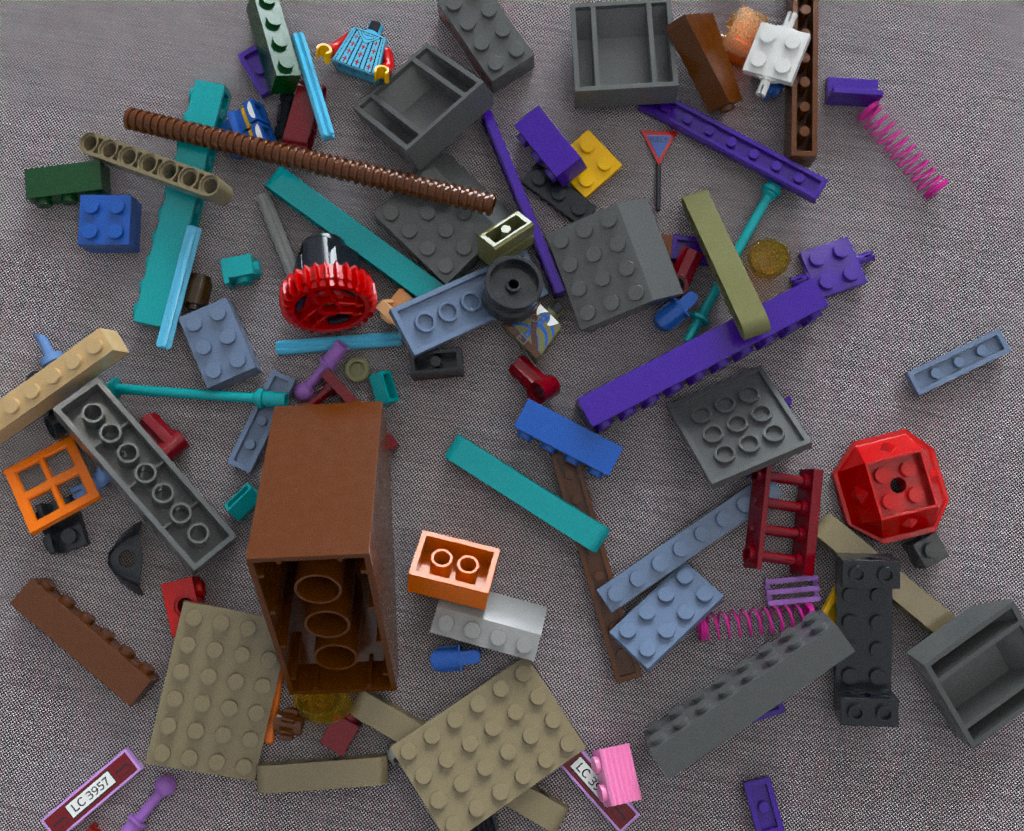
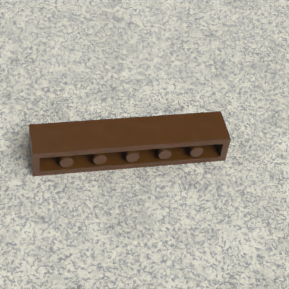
[10,577,160,706]

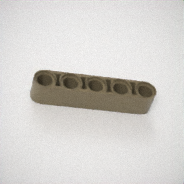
[256,753,389,794]

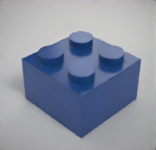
[78,195,142,253]

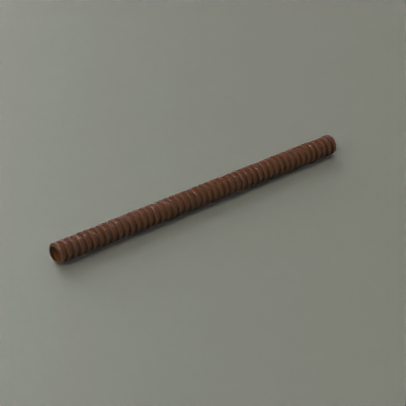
[123,107,496,216]

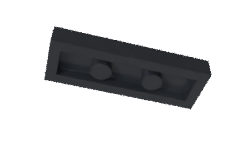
[521,162,596,223]

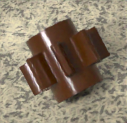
[273,706,305,742]

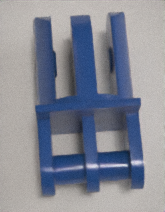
[653,291,698,332]
[430,643,481,672]

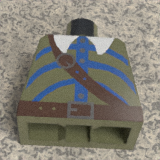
[502,300,565,364]

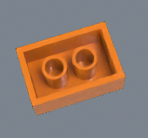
[407,530,500,610]

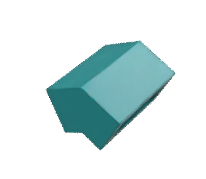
[369,370,400,408]
[224,482,258,522]

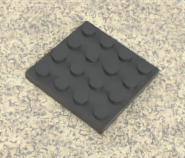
[666,365,812,490]

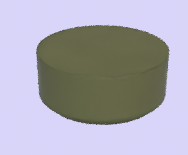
[344,357,371,384]

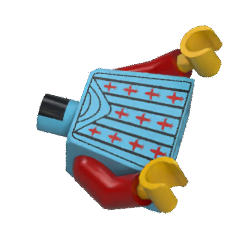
[315,20,395,86]

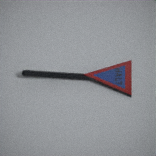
[640,130,678,212]

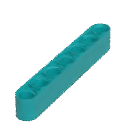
[444,434,610,553]

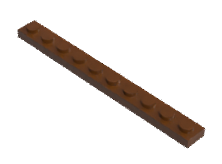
[550,451,643,684]

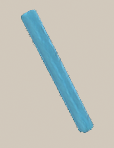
[291,32,335,141]
[156,225,202,350]
[275,331,403,355]

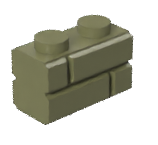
[478,211,534,266]

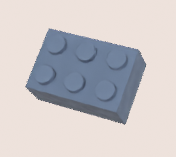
[178,297,263,391]

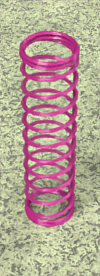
[856,101,949,200]
[697,602,815,642]

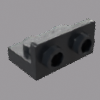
[35,495,90,555]

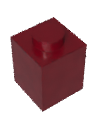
[319,710,363,756]

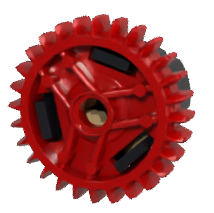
[279,233,378,335]

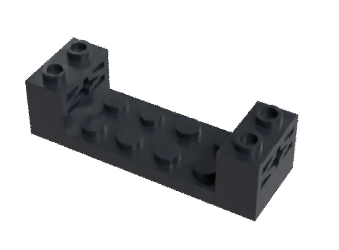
[834,553,900,727]

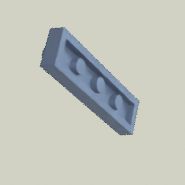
[904,328,1011,397]
[227,369,297,474]

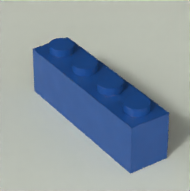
[514,398,623,479]

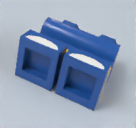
[220,98,276,160]

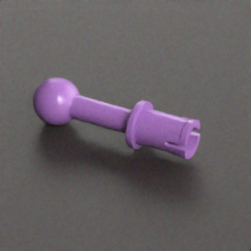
[294,340,350,402]
[120,774,177,831]

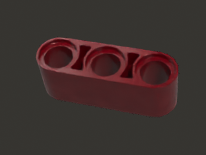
[282,80,327,152]

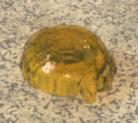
[747,238,792,279]

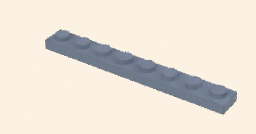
[596,482,783,613]

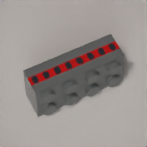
[437,0,534,94]

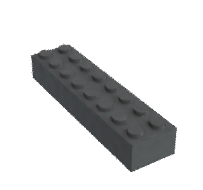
[52,377,237,576]
[644,609,855,780]

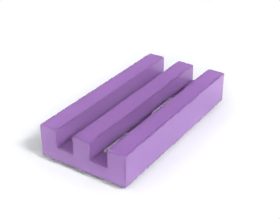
[763,574,821,606]

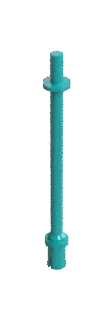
[683,180,781,343]
[88,377,290,409]

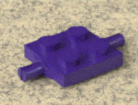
[789,236,875,299]

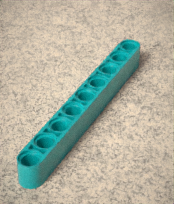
[264,166,444,298]

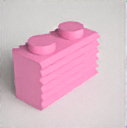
[591,743,642,807]

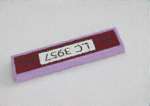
[41,747,144,831]
[561,750,640,831]

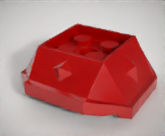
[831,429,949,544]

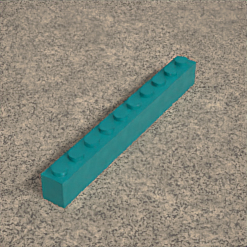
[133,79,232,330]

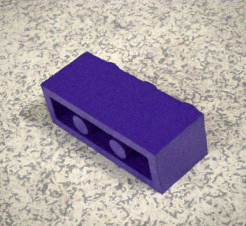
[514,106,587,187]

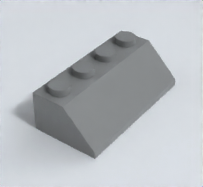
[430,591,548,661]

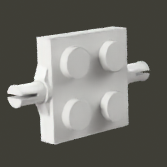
[742,11,811,98]

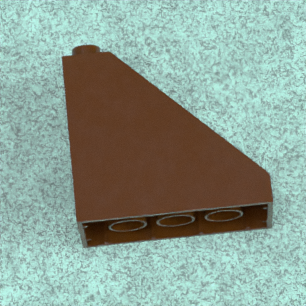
[246,400,399,695]

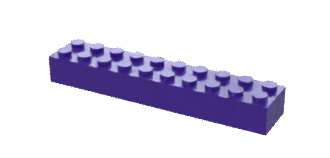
[575,278,828,434]

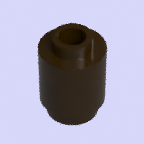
[183,273,213,311]

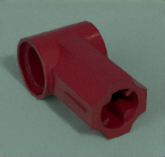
[674,246,703,298]
[508,355,560,404]
[139,412,190,461]

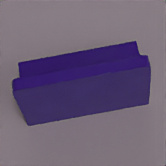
[824,76,883,107]

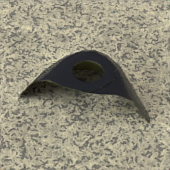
[107,521,144,596]

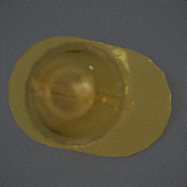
[293,693,352,724]

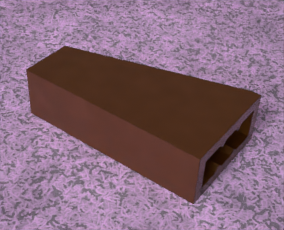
[665,13,743,114]

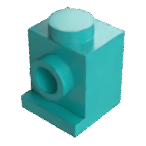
[220,253,263,290]

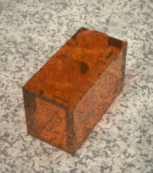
[721,4,769,70]

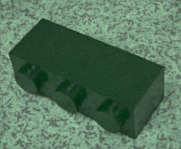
[24,160,111,208]

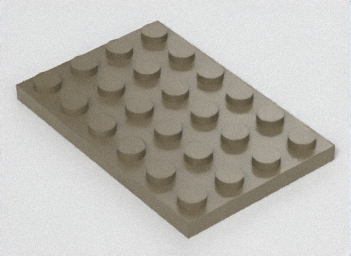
[145,600,281,781]
[390,658,586,831]

